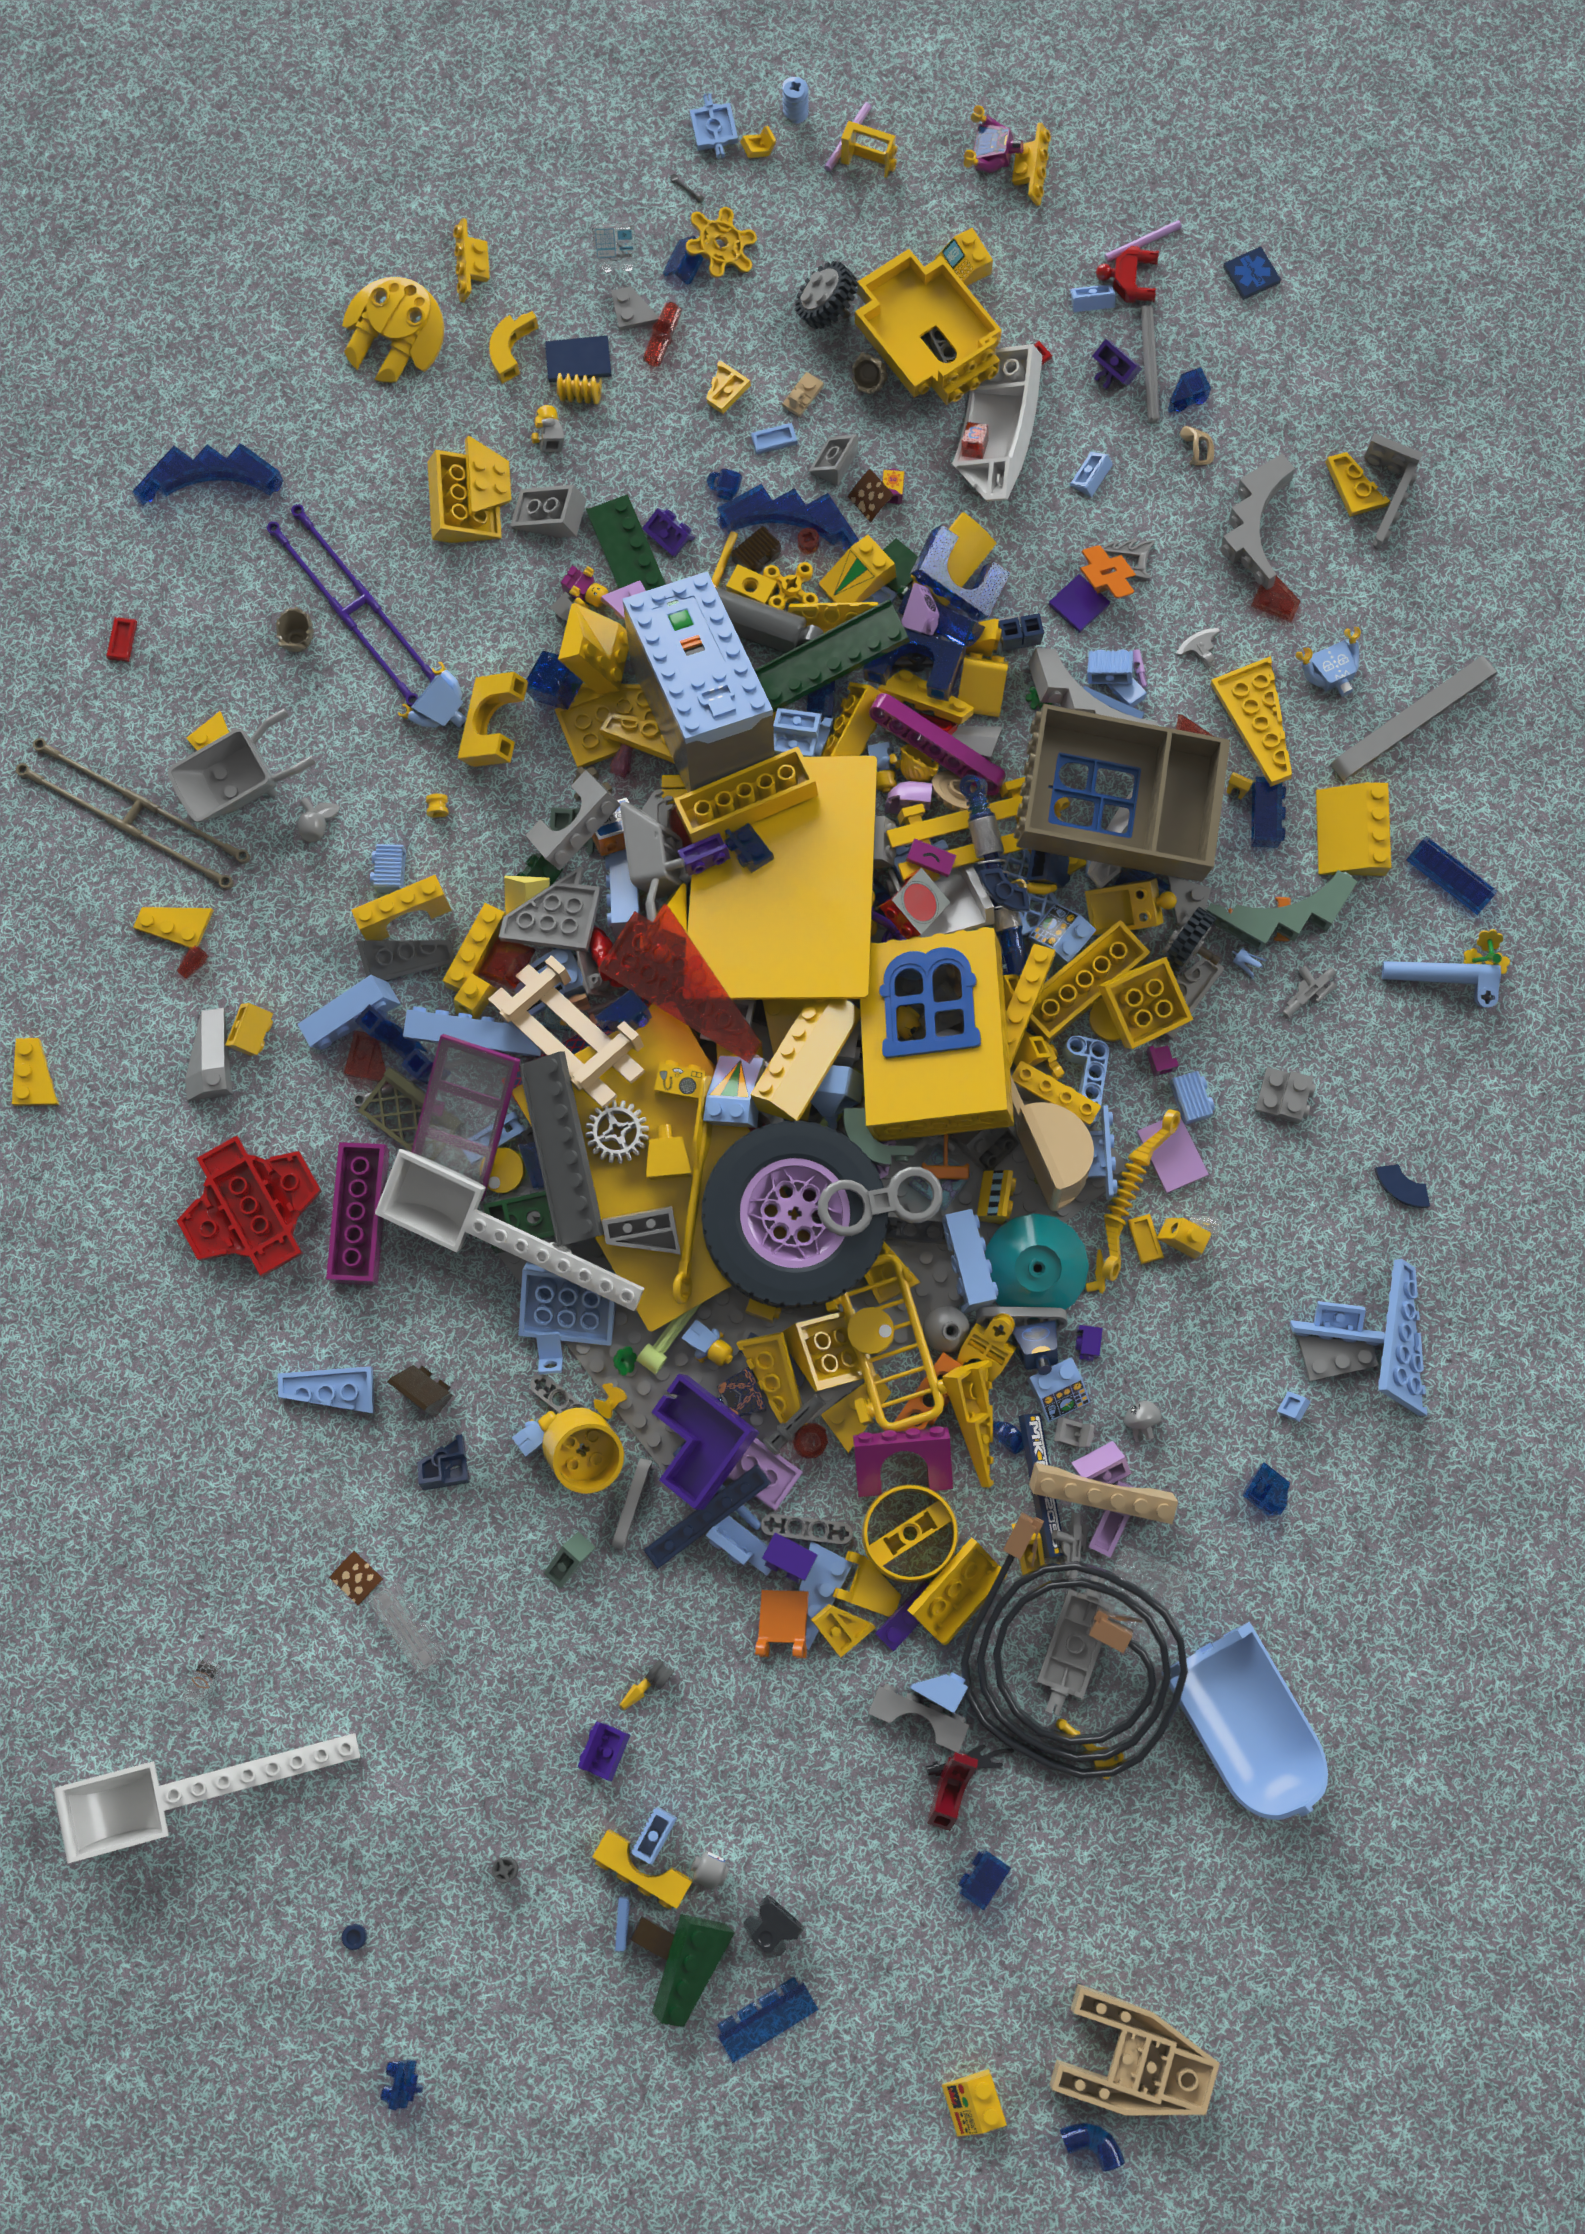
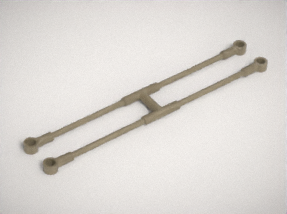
[16,738,250,890]

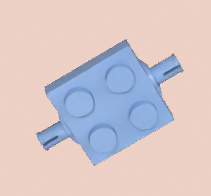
[690,93,738,159]

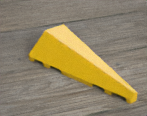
[942,1360,994,1488]

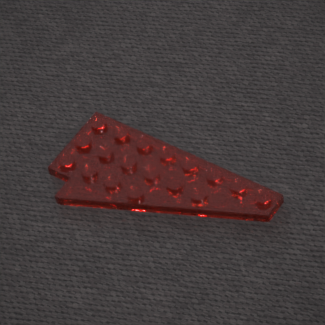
[598,904,762,1064]

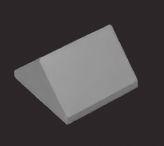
[809,434,858,486]

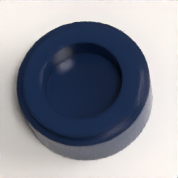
[342,1923,367,1950]

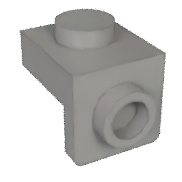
[1054,1418,1094,1448]

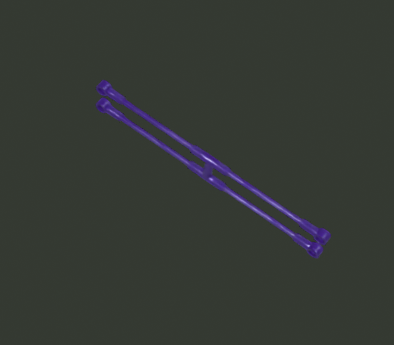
[267,504,436,707]

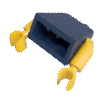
[1011,850,1070,895]

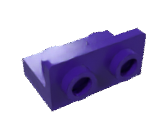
[642,508,695,557]

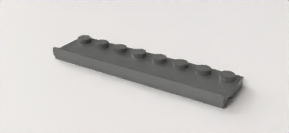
[519,1051,604,1246]

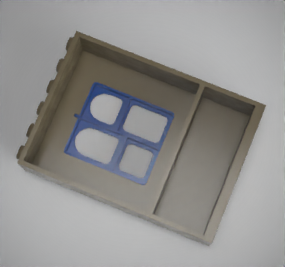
[1014,704,1230,882]

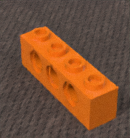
[894,1352,963,1432]

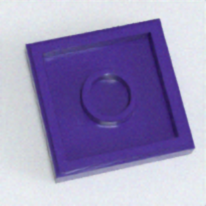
[1048,574,1110,633]

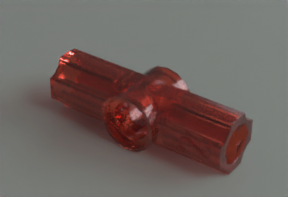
[643,301,682,367]

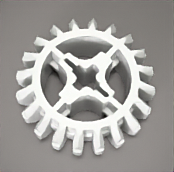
[585,1100,649,1163]

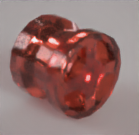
[798,528,819,555]

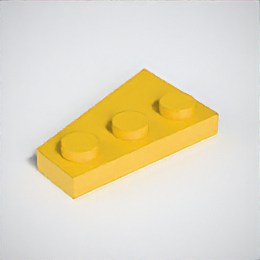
[133,907,214,951]
[12,1038,59,1106]
[821,1373,891,1454]

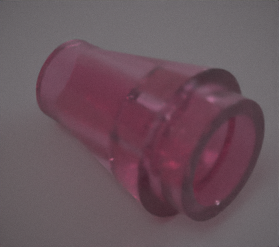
[609,743,634,778]

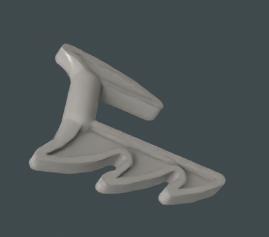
[1102,539,1155,580]

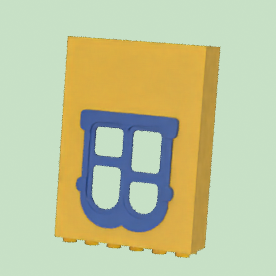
[860,927,1014,1142]

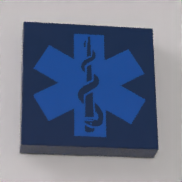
[1223,246,1281,300]

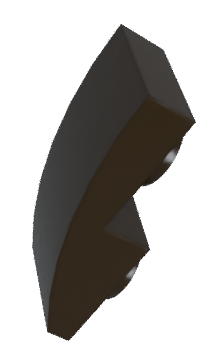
[630,1916,675,1960]

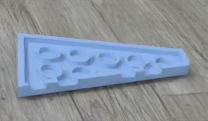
[1378,1259,1428,1416]

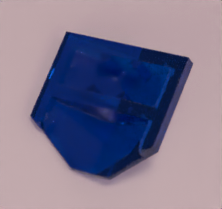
[1242,1462,1290,1516]

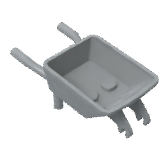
[168,708,315,823]
[620,789,692,926]

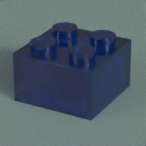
[526,650,583,710]

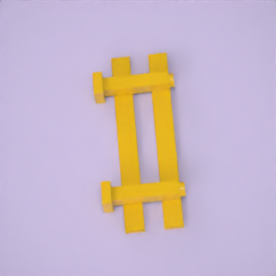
[886,777,1064,882]

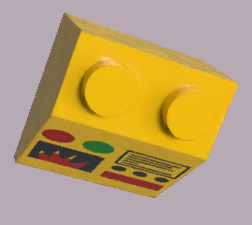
[942,2069,1007,2136]

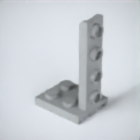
[1364,433,1423,549]

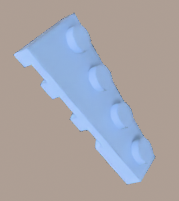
[278,1366,375,1414]
[799,1541,853,1650]

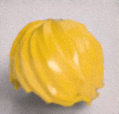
[900,744,939,782]

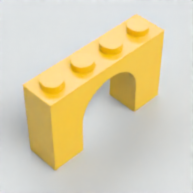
[458,672,528,767]
[351,875,452,940]

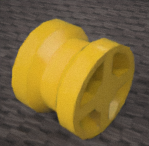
[426,793,449,818]

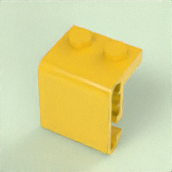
[958,652,1008,717]

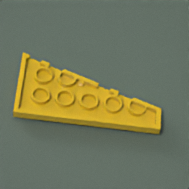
[1211,656,1292,787]

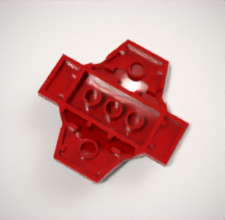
[176,1135,322,1277]

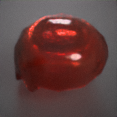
[792,1423,829,1459]

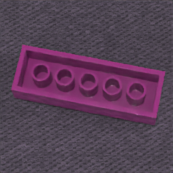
[326,1142,390,1285]

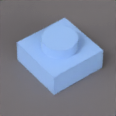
[1277,1391,1311,1422]

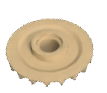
[931,771,986,812]

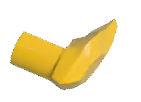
[1086,1249,1105,1294]

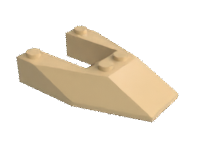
[1049,1984,1220,2115]

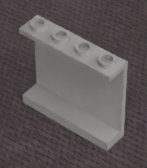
[886,864,995,938]

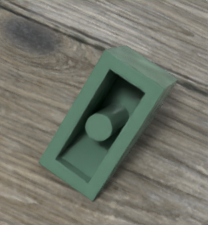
[544,1531,596,1589]

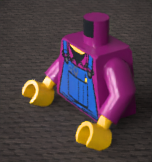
[963,105,1023,173]

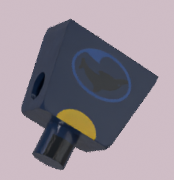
[1011,1320,1058,1375]

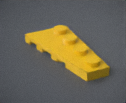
[878,669,974,724]

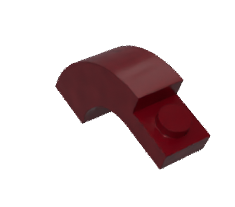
[927,1752,978,1831]

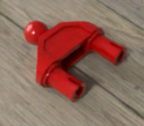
[1096,246,1159,303]

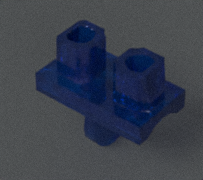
[380,2059,423,2111]

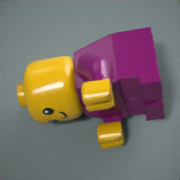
[561,565,608,608]

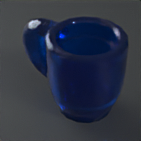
[707,469,743,501]

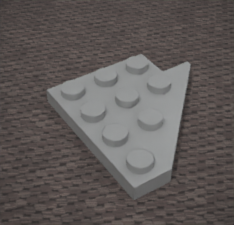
[499,867,602,952]

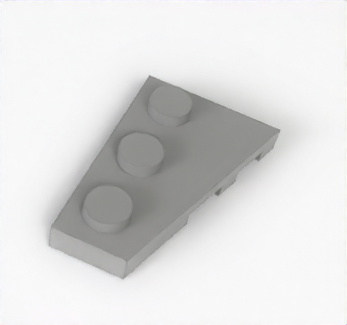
[1297,1335,1379,1382]

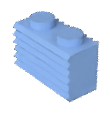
[1087,649,1134,684]
[370,844,406,893]
[1170,1071,1215,1125]
[631,1807,677,1865]

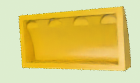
[910,512,997,607]

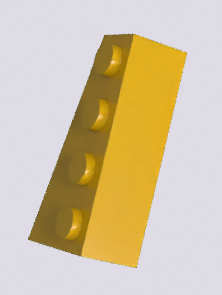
[821,682,881,757]

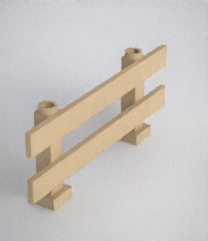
[488,955,645,1109]

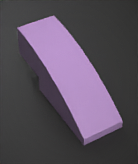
[1088,1480,1136,1557]

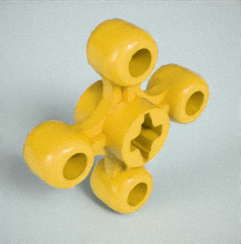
[763,562,818,610]

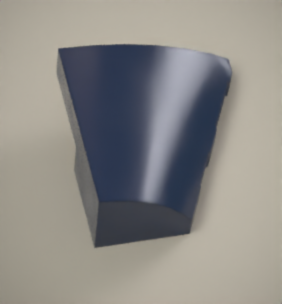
[417,1434,470,1491]

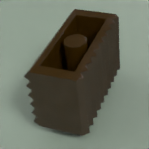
[731,526,781,573]

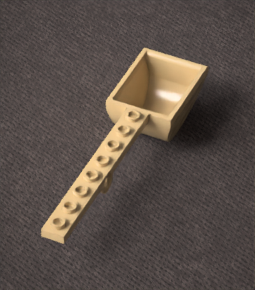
[945,964,1094,1211]

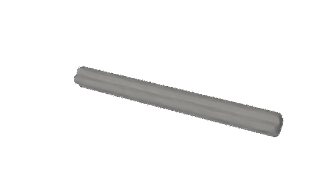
[1141,306,1160,423]

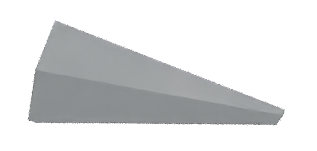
[885,726,1003,761]

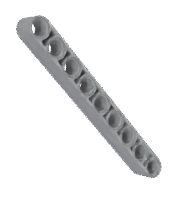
[1330,656,1498,782]

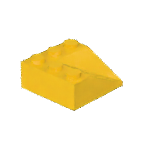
[558,603,629,694]
[1098,957,1193,1049]

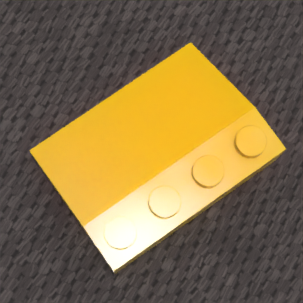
[427,450,502,543]
[1316,782,1391,876]

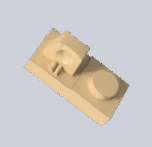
[782,372,824,417]

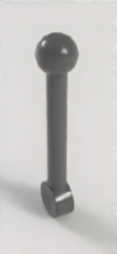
[670,174,704,203]

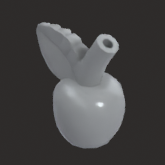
[297,798,340,842]

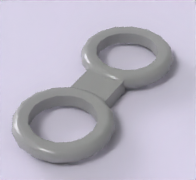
[818,1167,943,1236]

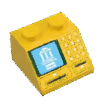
[935,228,993,286]

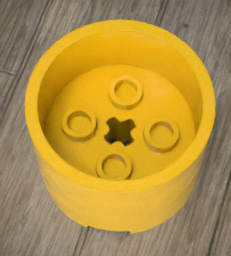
[542,1408,624,1494]

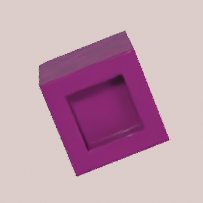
[1146,1045,1179,1077]

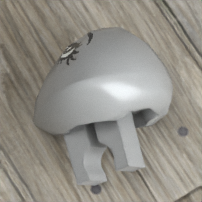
[1123,1400,1162,1442]

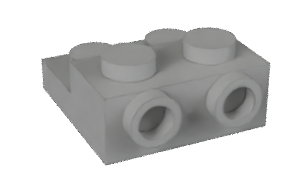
[1255,1067,1316,1124]

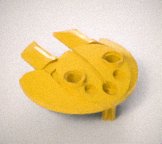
[342,277,444,383]

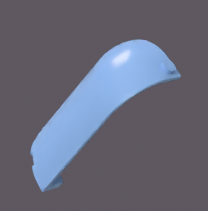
[1161,1622,1328,1820]

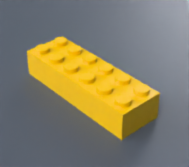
[674,746,818,844]

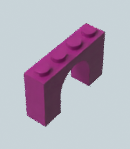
[853,1426,953,1497]

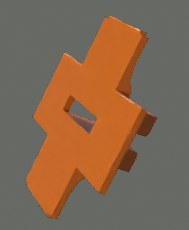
[1080,545,1136,599]

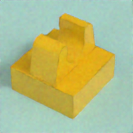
[1227,772,1253,799]

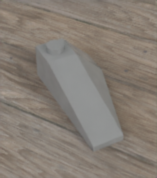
[185,1008,233,1101]

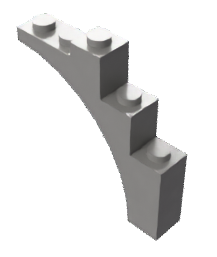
[1221,454,1295,590]
[1028,648,1158,726]

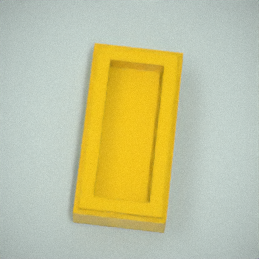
[1127,1214,1164,1265]

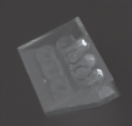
[1086,1545,1192,1663]

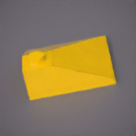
[783,1309,876,1392]

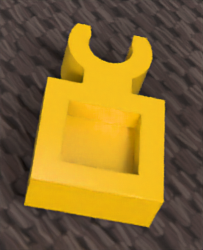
[1044,1040,1065,1080]

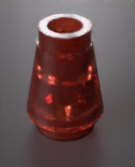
[176,945,209,979]

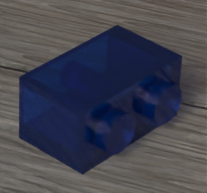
[957,1849,1011,1910]

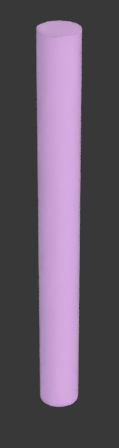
[824,103,871,172]
[1104,220,1182,263]

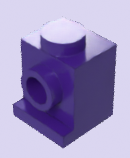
[1075,1325,1103,1362]

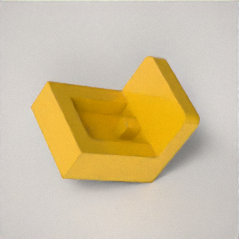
[740,126,776,158]

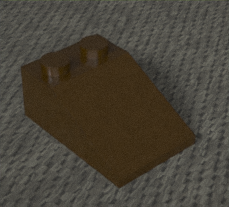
[387,1365,453,1418]

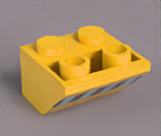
[976,1170,1016,1225]

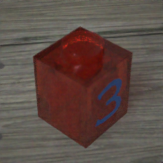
[961,422,989,459]

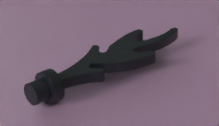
[926,1745,1014,1777]

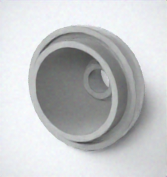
[923,1306,970,1353]

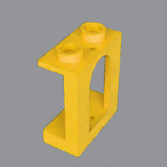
[841,121,898,178]

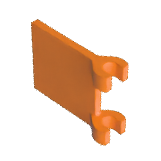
[755,1590,809,1659]

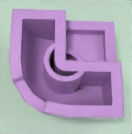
[885,781,933,814]

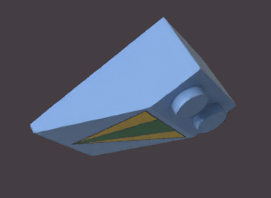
[703,1056,765,1128]

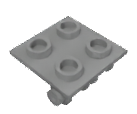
[576,951,620,998]

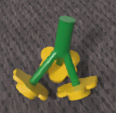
[1463,929,1510,974]

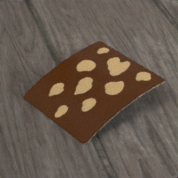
[848,469,893,523]
[329,1551,383,1606]

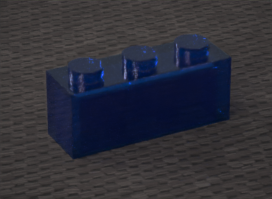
[1251,776,1286,848]

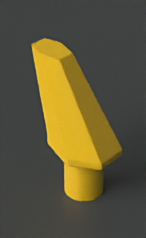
[619,1679,651,1711]

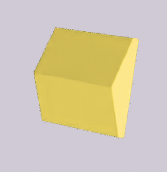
[504,876,550,915]

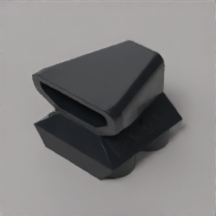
[744,1894,804,1956]

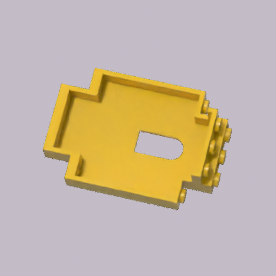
[855,249,1002,406]

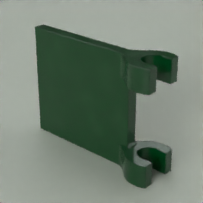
[883,538,923,605]

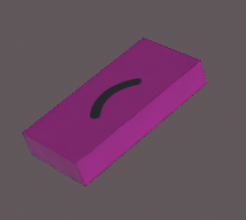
[906,838,956,878]

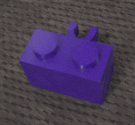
[1092,339,1142,389]
[762,1532,818,1583]

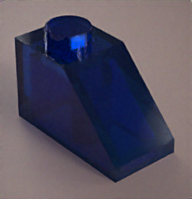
[595,989,652,1031]

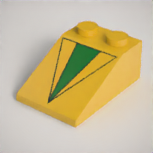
[819,535,896,603]

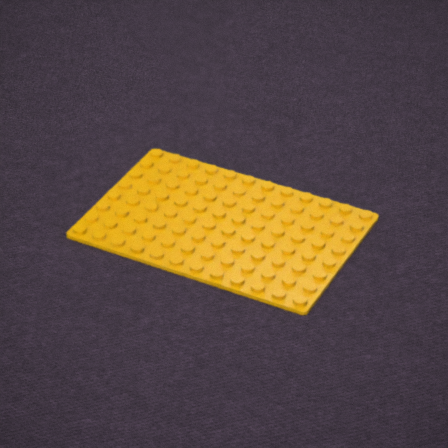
[683,756,877,1000]
[512,1001,810,1332]

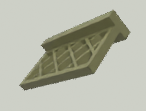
[358,1067,465,1161]

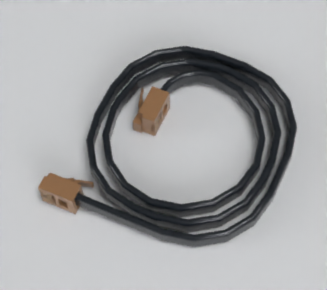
[960,1512,1188,1779]

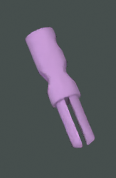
[1133,649,1147,688]

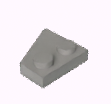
[611,286,659,331]
[1168,876,1211,925]

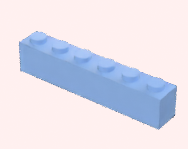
[403,1006,541,1058]

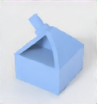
[810,1065,864,1130]

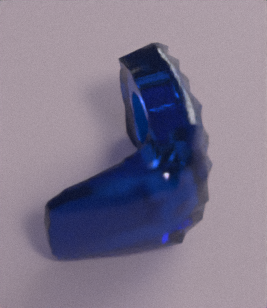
[993,1421,1024,1454]

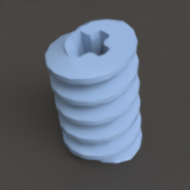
[782,77,809,124]

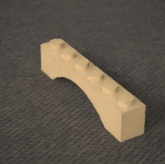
[1029,1463,1178,1524]

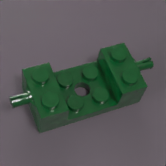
[475,1191,555,1254]

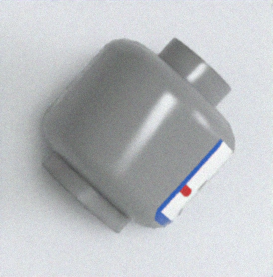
[690,1851,729,1889]

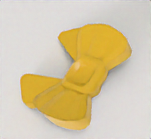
[593,1383,627,1419]

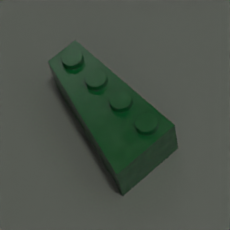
[652,1914,735,2028]

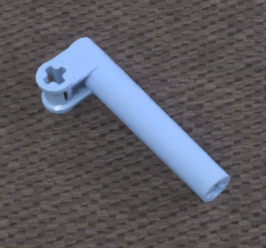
[1382,961,1501,1008]

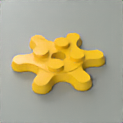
[686,207,757,278]

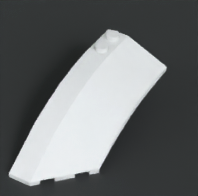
[951,344,1042,502]

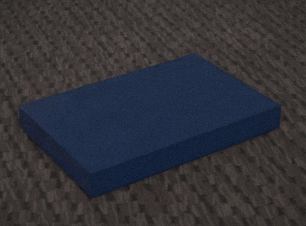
[545,335,612,383]

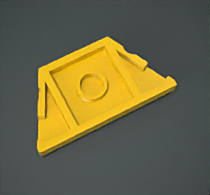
[465,436,511,516]

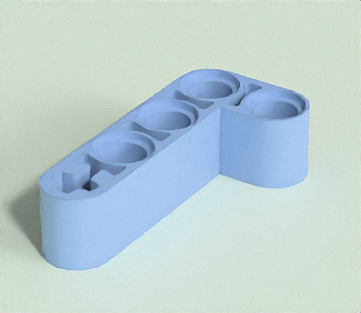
[1062,1036,1109,1130]

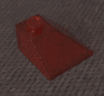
[478,936,536,989]

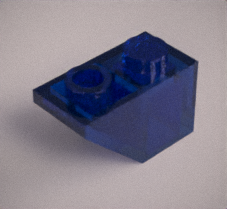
[1168,367,1211,413]

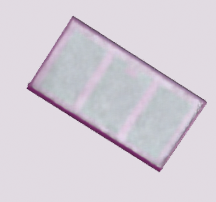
[411,1034,521,1201]

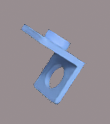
[536,1332,563,1375]

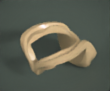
[1180,426,1214,466]

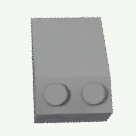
[510,485,587,538]

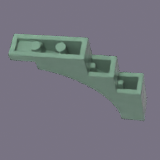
[1206,870,1358,952]

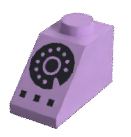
[902,583,939,636]

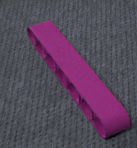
[869,693,1006,796]

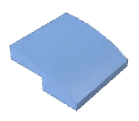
[773,708,821,757]

